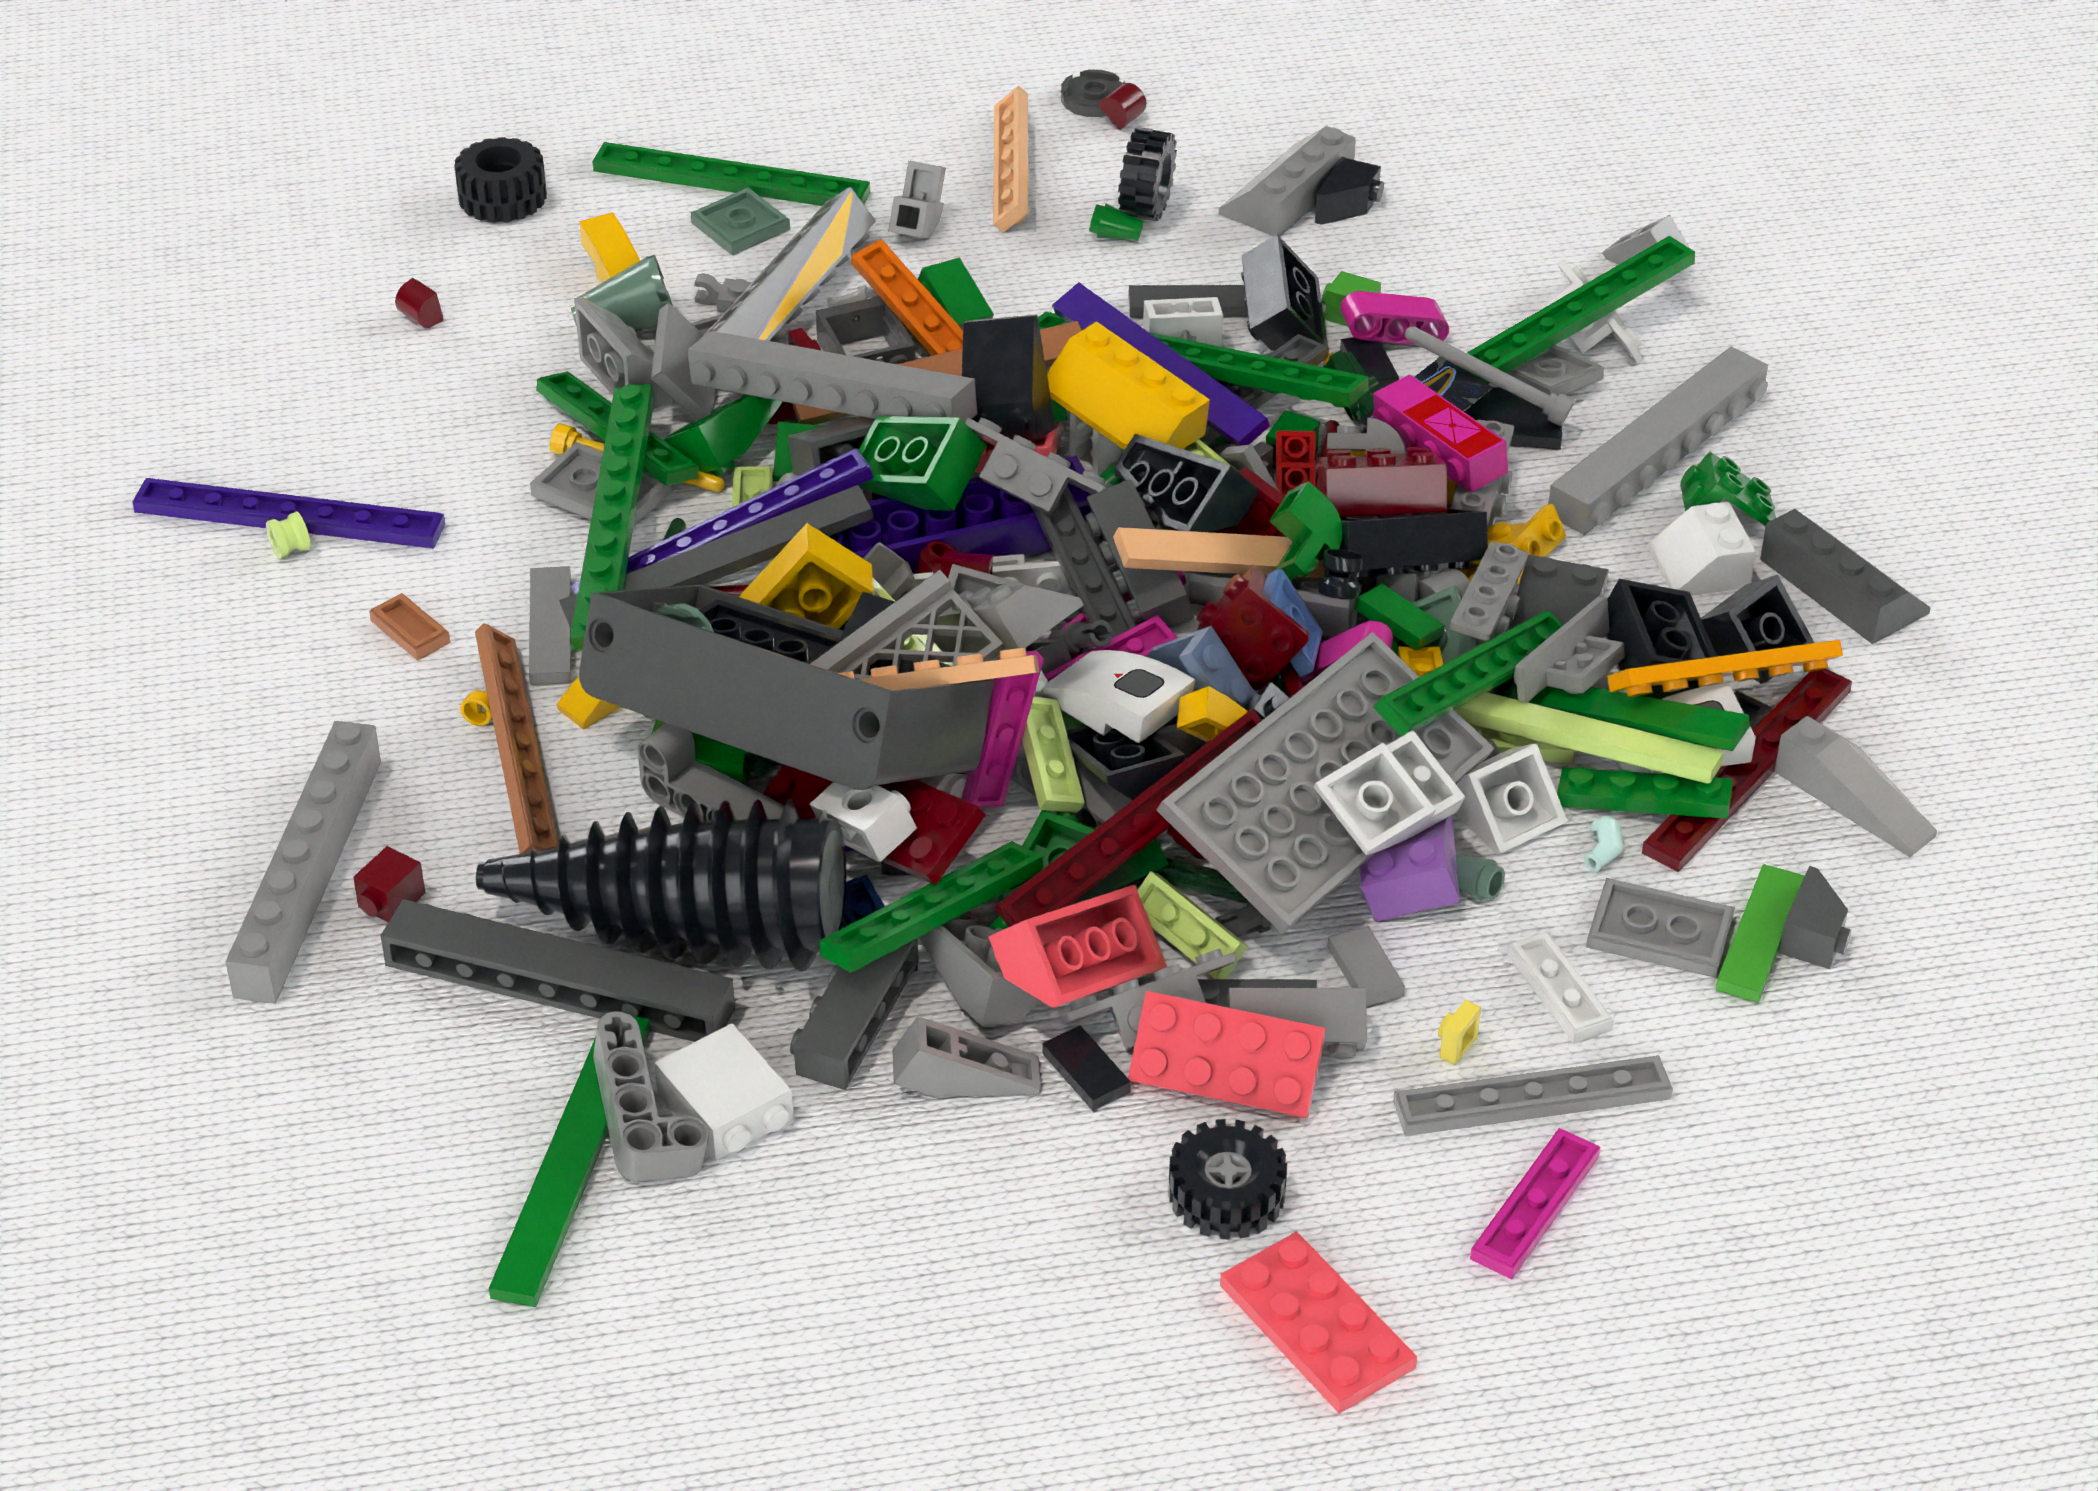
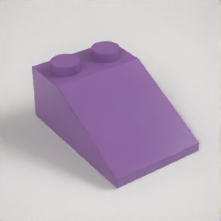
[1360,815,1460,922]

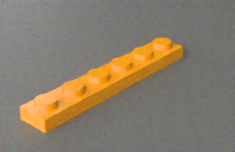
[1607,640,1843,697]

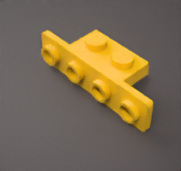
[1456,504,1566,586]

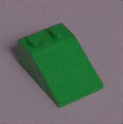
[858,416,987,511]

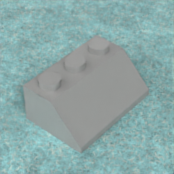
[574,296,672,409]

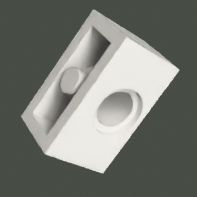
[810,782,917,862]

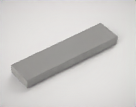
[529,566,571,685]

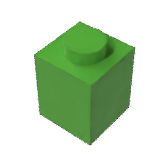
[1322,271,1381,327]

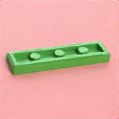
[1715,864,1805,1003]

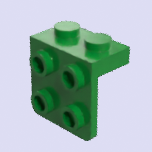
[1680,451,1776,526]

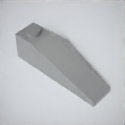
[1774,716,1937,857]
[900,897,1041,1028]

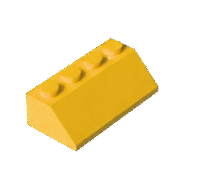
[1047,321,1210,450]

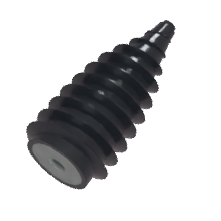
[476,799,847,972]

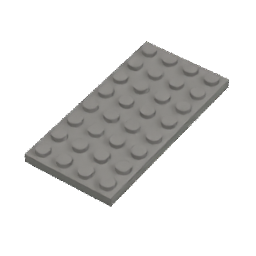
[1157,632,1494,934]

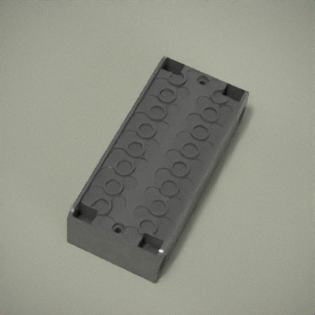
[579,585,994,790]

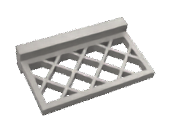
[810,570,1005,679]

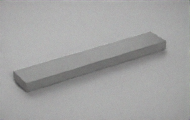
[1393,1055,1673,1136]

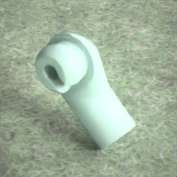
[1584,816,1624,872]

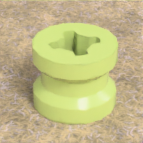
[266,512,311,559]

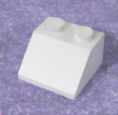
[1649,502,1756,596]
[1456,743,1568,854]

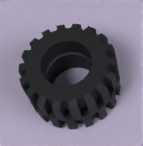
[454,137,547,223]

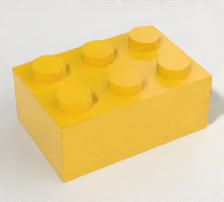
[739,523,873,629]

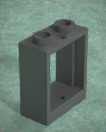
[816,296,915,364]

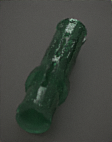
[1142,855,1248,903]

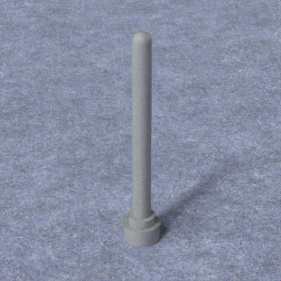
[1405,327,1575,427]

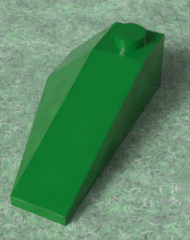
[662,394,783,476]

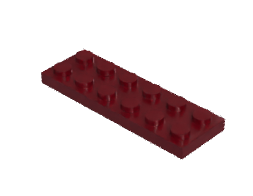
[763,764,986,885]

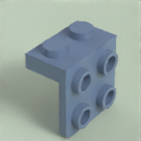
[1148,626,1255,708]

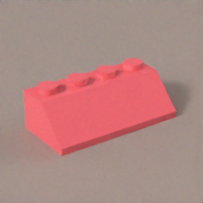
[988,885,1167,1008]

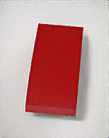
[1276,431,1316,496]

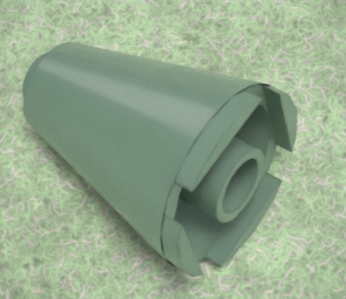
[571,255,673,330]

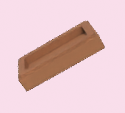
[369,593,451,661]

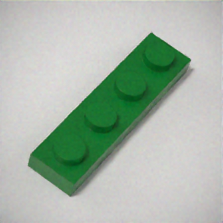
[1557,767,1733,819]

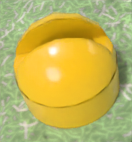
[460,690,492,726]

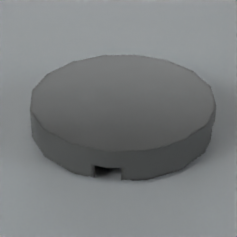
[1061,69,1126,117]

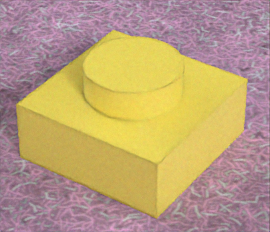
[1438,1000,1481,1065]

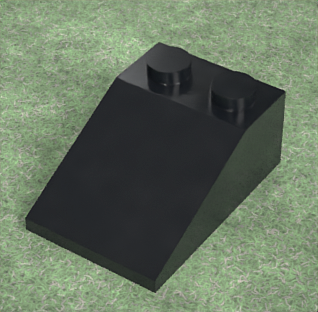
[962,314,1056,443]

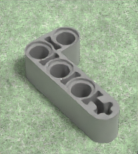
[638,723,784,822]
[593,1011,709,1182]

